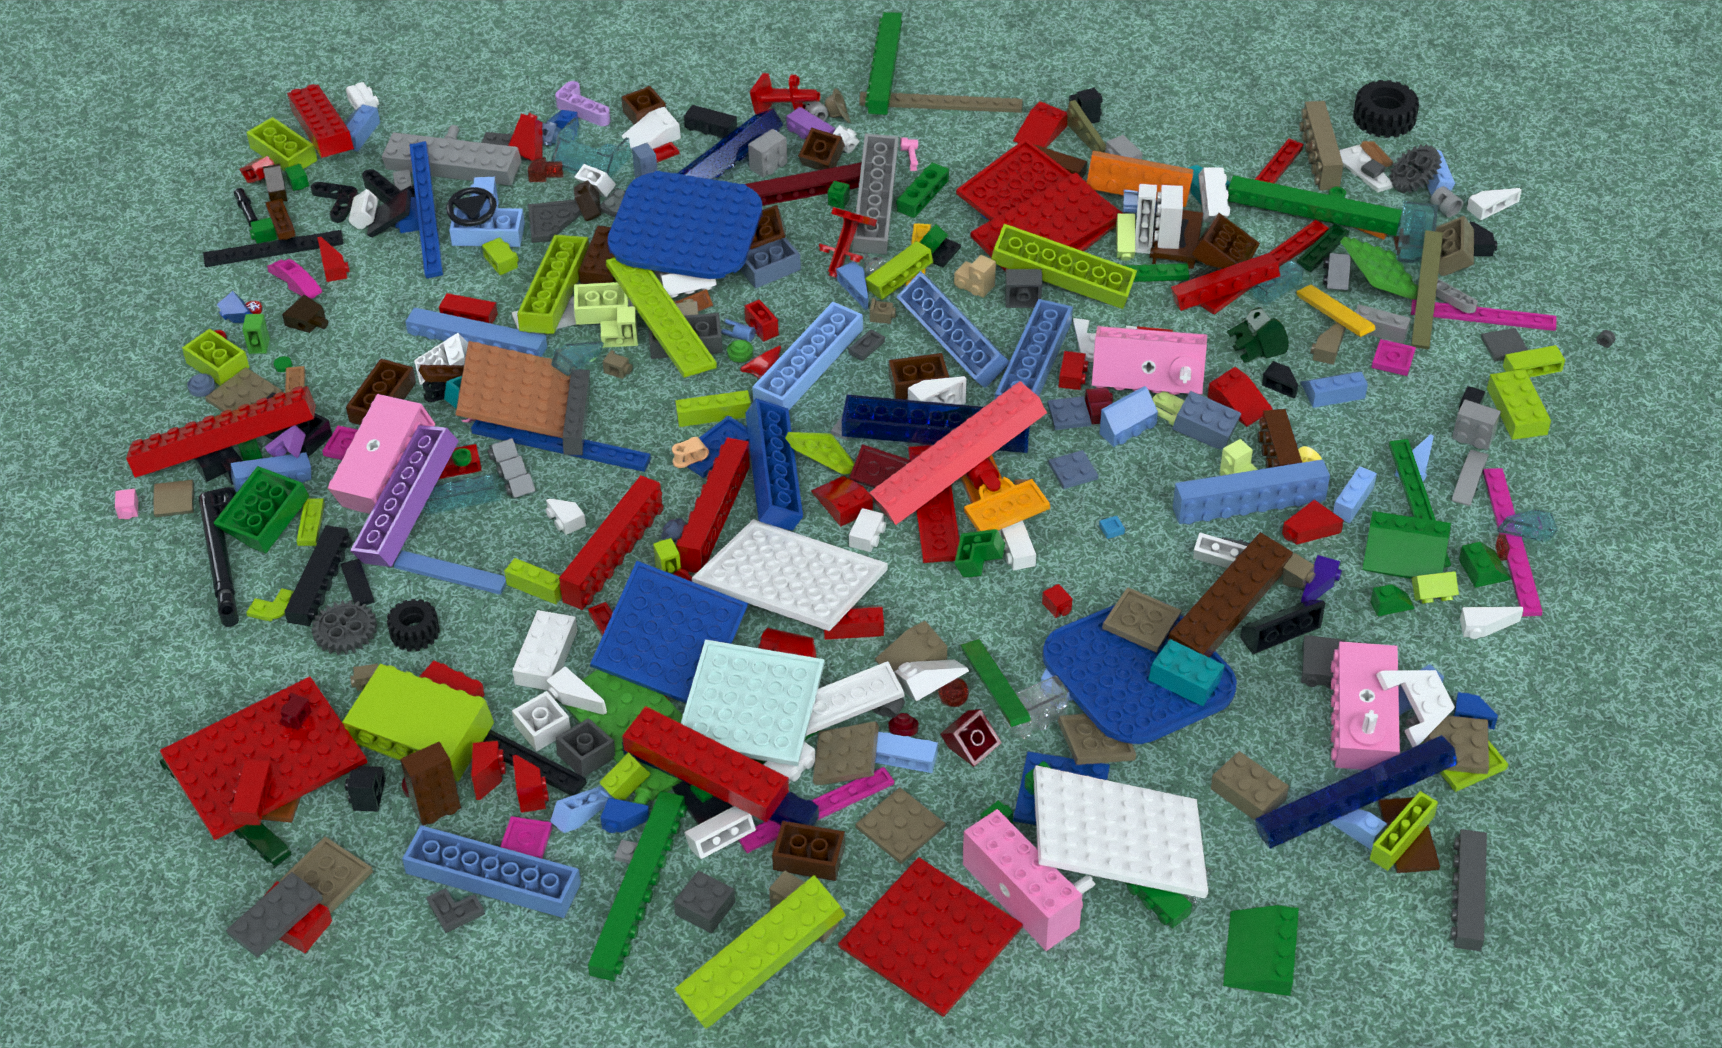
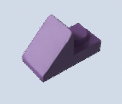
[265,425,305,458]

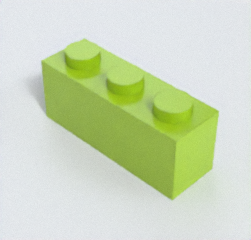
[1503,345,1565,378]
[504,558,562,605]

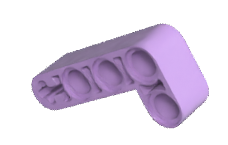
[555,81,611,126]

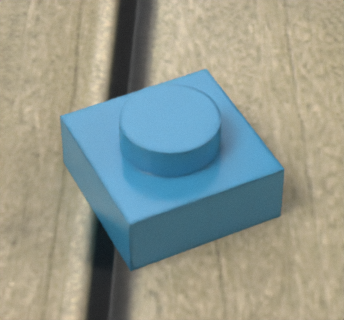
[1099,516,1125,539]

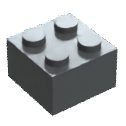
[1005,269,1042,308]
[556,718,615,777]
[674,870,735,934]

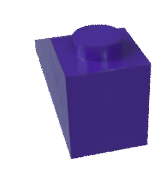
[1301,555,1342,603]

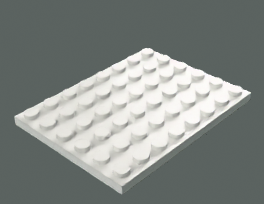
[692,519,888,631]
[1033,766,1208,898]

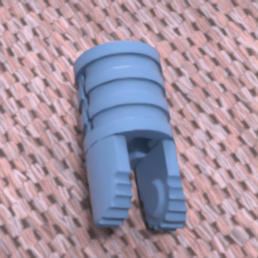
[721,319,756,342]

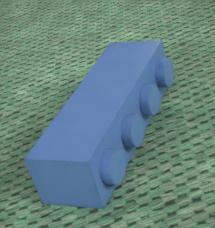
[231,452,311,492]

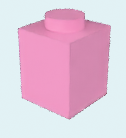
[115,489,139,519]

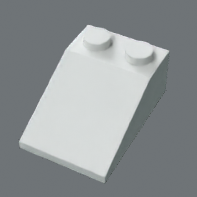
[622,107,681,149]
[908,376,966,425]
[894,659,969,701]

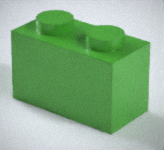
[242,314,270,354]

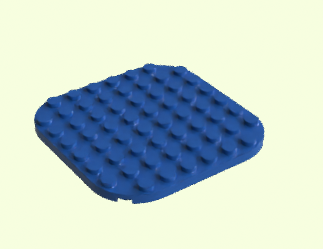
[608,171,762,279]
[1042,601,1237,744]

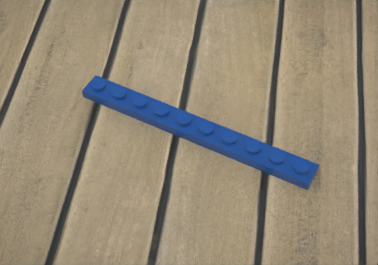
[409,141,443,279]
[471,420,651,472]

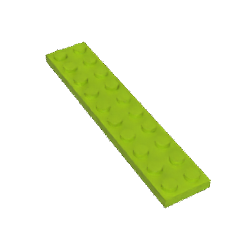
[606,258,717,378]

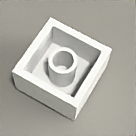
[512,691,571,752]

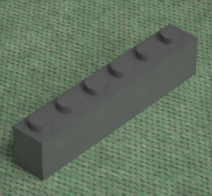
[563,369,590,455]
[1450,829,1487,952]

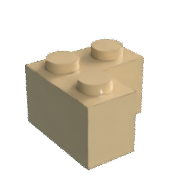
[954,255,996,298]

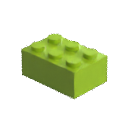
[182,328,249,386]

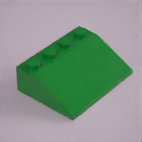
[214,466,310,554]
[1362,511,1451,579]
[1223,905,1299,996]

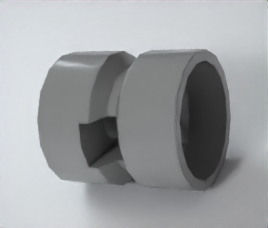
[1430,186,1463,218]

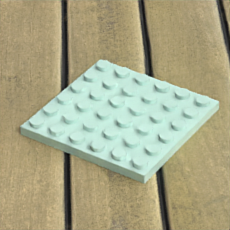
[681,640,825,766]

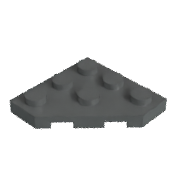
[528,199,581,243]

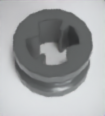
[1596,330,1616,348]

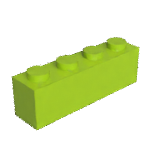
[865,241,933,300]
[675,390,751,427]
[1369,791,1438,871]

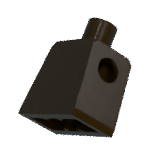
[282,295,328,333]

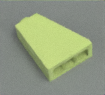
[1115,214,1135,261]

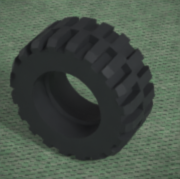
[1353,80,1419,138]

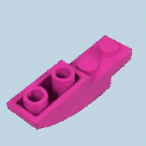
[267,258,322,299]

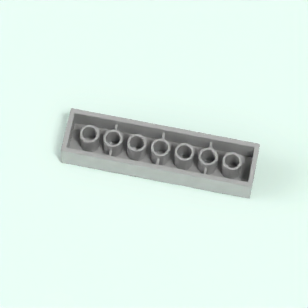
[382,132,521,185]
[852,133,899,254]

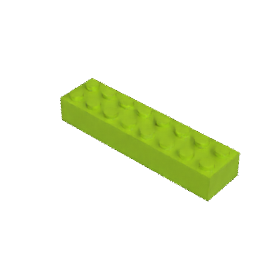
[991,224,1137,309]
[517,235,589,334]
[674,875,846,1029]

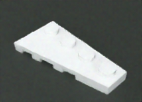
[1339,145,1393,192]

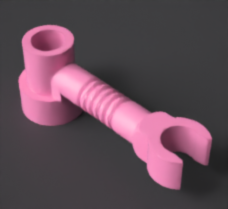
[900,138,918,171]

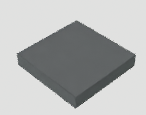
[1481,328,1528,362]

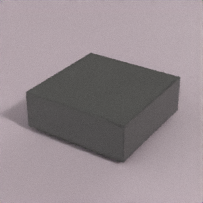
[1361,159,1386,179]

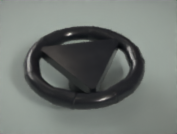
[446,187,497,227]

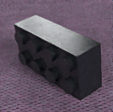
[264,392,332,457]

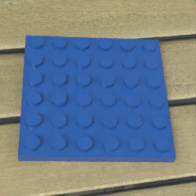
[590,561,748,704]

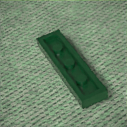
[1296,224,1349,272]

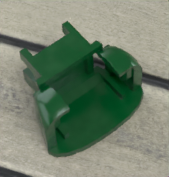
[1227,307,1289,363]

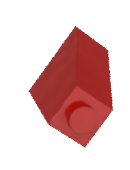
[508,113,543,164]
[1282,499,1344,545]

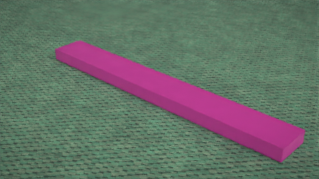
[1411,300,1556,331]
[738,767,894,853]

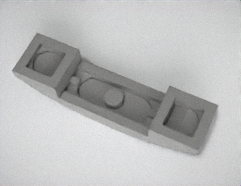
[1452,449,1489,506]

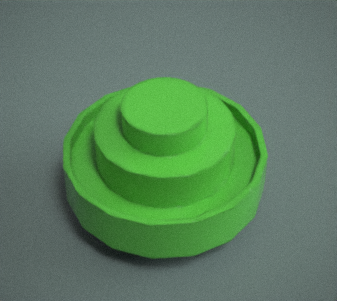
[727,340,753,363]

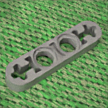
[1436,279,1478,313]

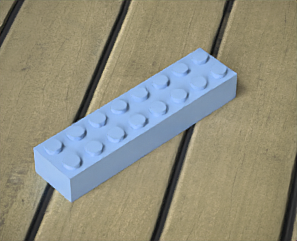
[752,302,863,410]

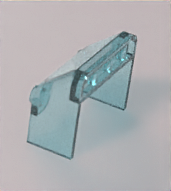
[551,118,631,178]

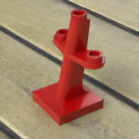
[750,73,821,119]
[818,207,877,278]

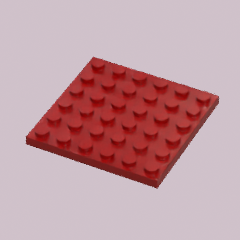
[838,857,1023,1017]

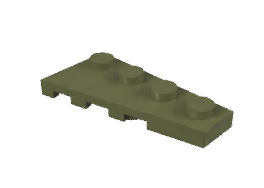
[1067,100,1106,153]

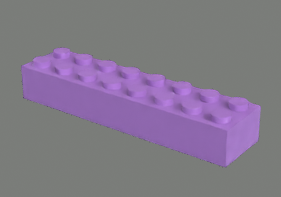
[350,425,458,567]

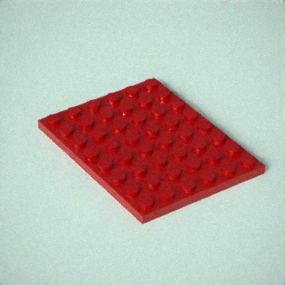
[956,138,1123,252]
[159,676,367,841]

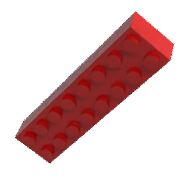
[287,84,354,158]
[676,437,750,573]
[559,475,664,610]
[622,706,789,822]

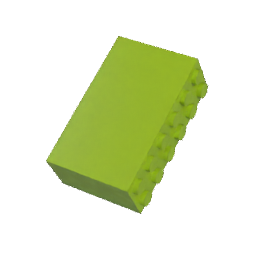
[342,664,494,782]

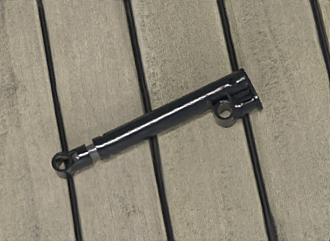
[199,487,239,627]

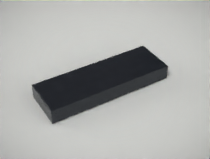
[341,559,375,606]

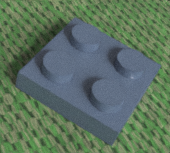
[1048,396,1091,430]
[1048,450,1098,489]

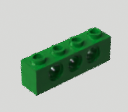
[896,162,949,218]

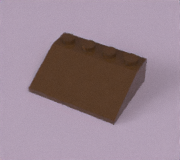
[750,205,786,250]
[1191,213,1260,268]

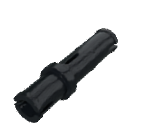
[234,188,258,227]

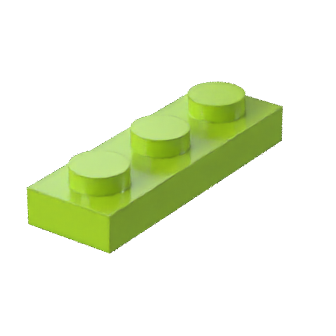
[296,498,325,546]

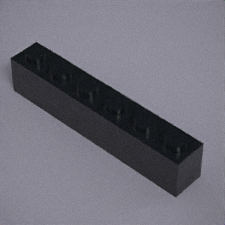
[284,525,352,626]

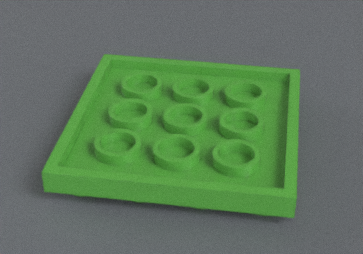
[1340,236,1418,300]

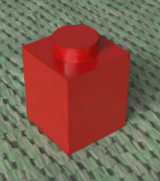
[1042,584,1073,618]

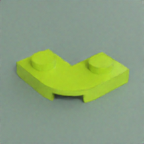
[246,588,294,621]

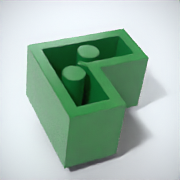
[954,529,1005,578]

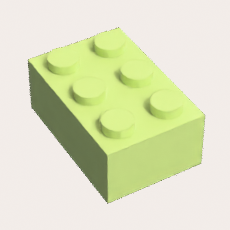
[574,282,629,325]

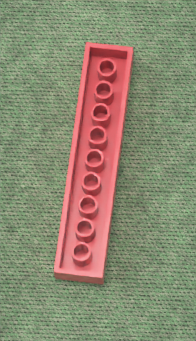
[869,381,1047,525]

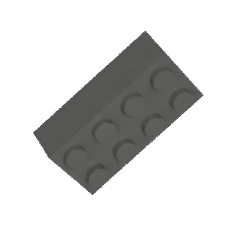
[648,313,723,359]

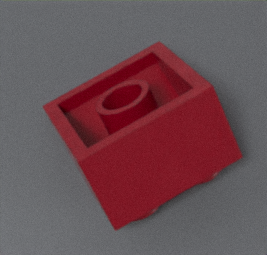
[940,709,1002,767]

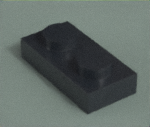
[932,238,961,268]

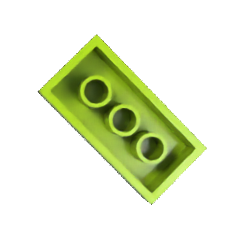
[246,117,318,172]
[1487,369,1551,440]

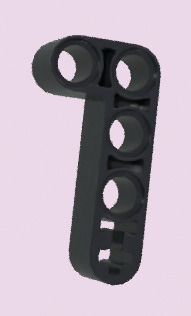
[362,169,416,203]

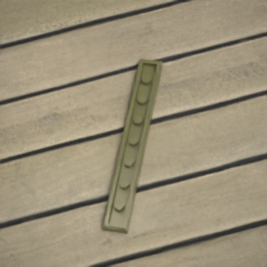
[1411,230,1443,349]

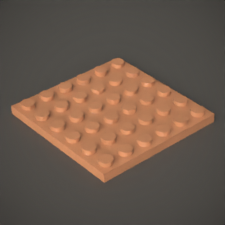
[455,341,576,438]

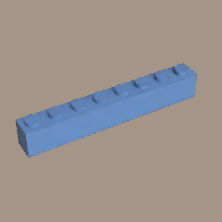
[405,307,547,357]

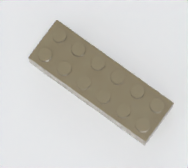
[1299,101,1343,191]

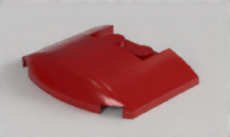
[758,628,816,658]

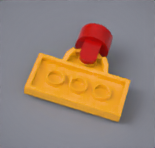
[964,458,1050,531]

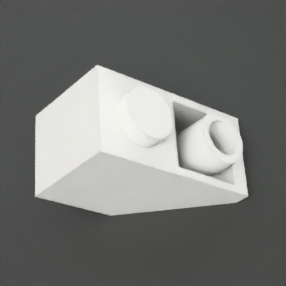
[545,499,586,535]

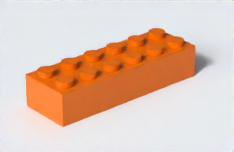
[1086,151,1193,207]

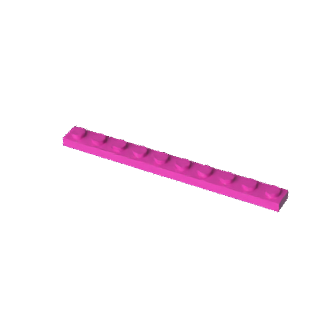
[1483,468,1543,616]

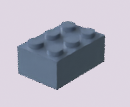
[740,238,801,289]
[1172,391,1241,450]

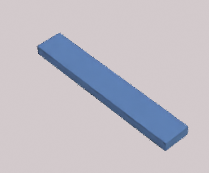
[394,551,507,595]

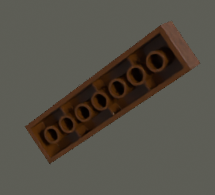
[1168,532,1293,657]

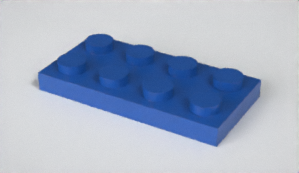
[683,415,749,478]

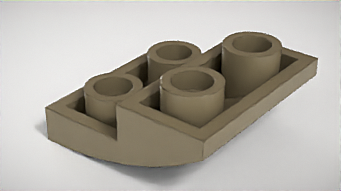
[154,479,194,517]

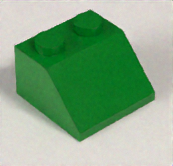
[1459,542,1511,588]

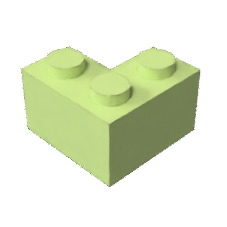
[601,306,638,348]
[1220,439,1258,476]

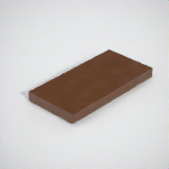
[1378,797,1440,873]

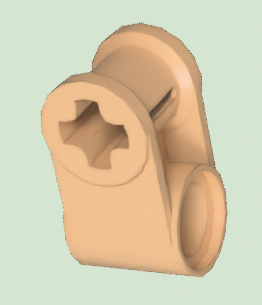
[672,437,709,468]

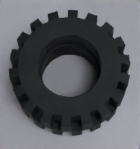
[387,599,440,652]

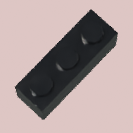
[684,105,737,139]

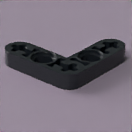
[311,182,358,223]

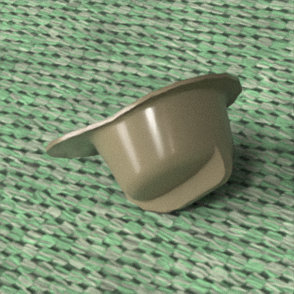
[825,88,851,123]

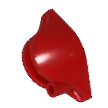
[740,346,781,379]

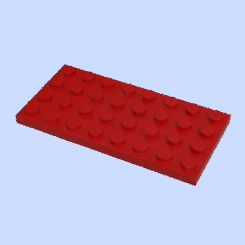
[970,173,1119,272]

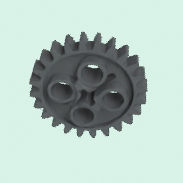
[1389,144,1442,193]
[311,600,377,655]

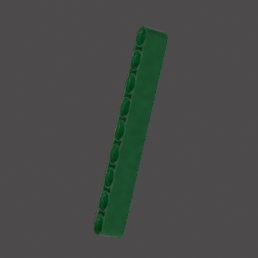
[160,759,292,868]

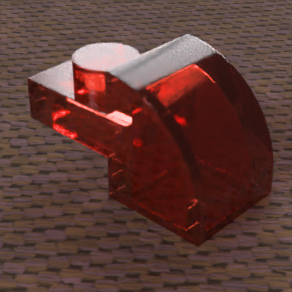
[528,157,564,182]

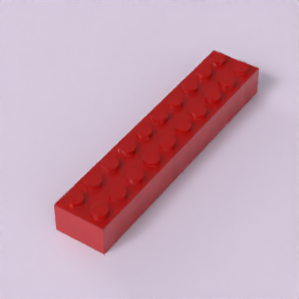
[126,386,316,478]

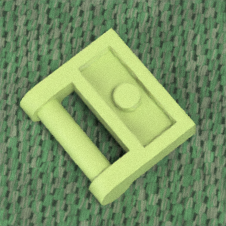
[1152,391,1184,426]

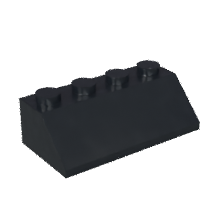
[1240,600,1326,654]

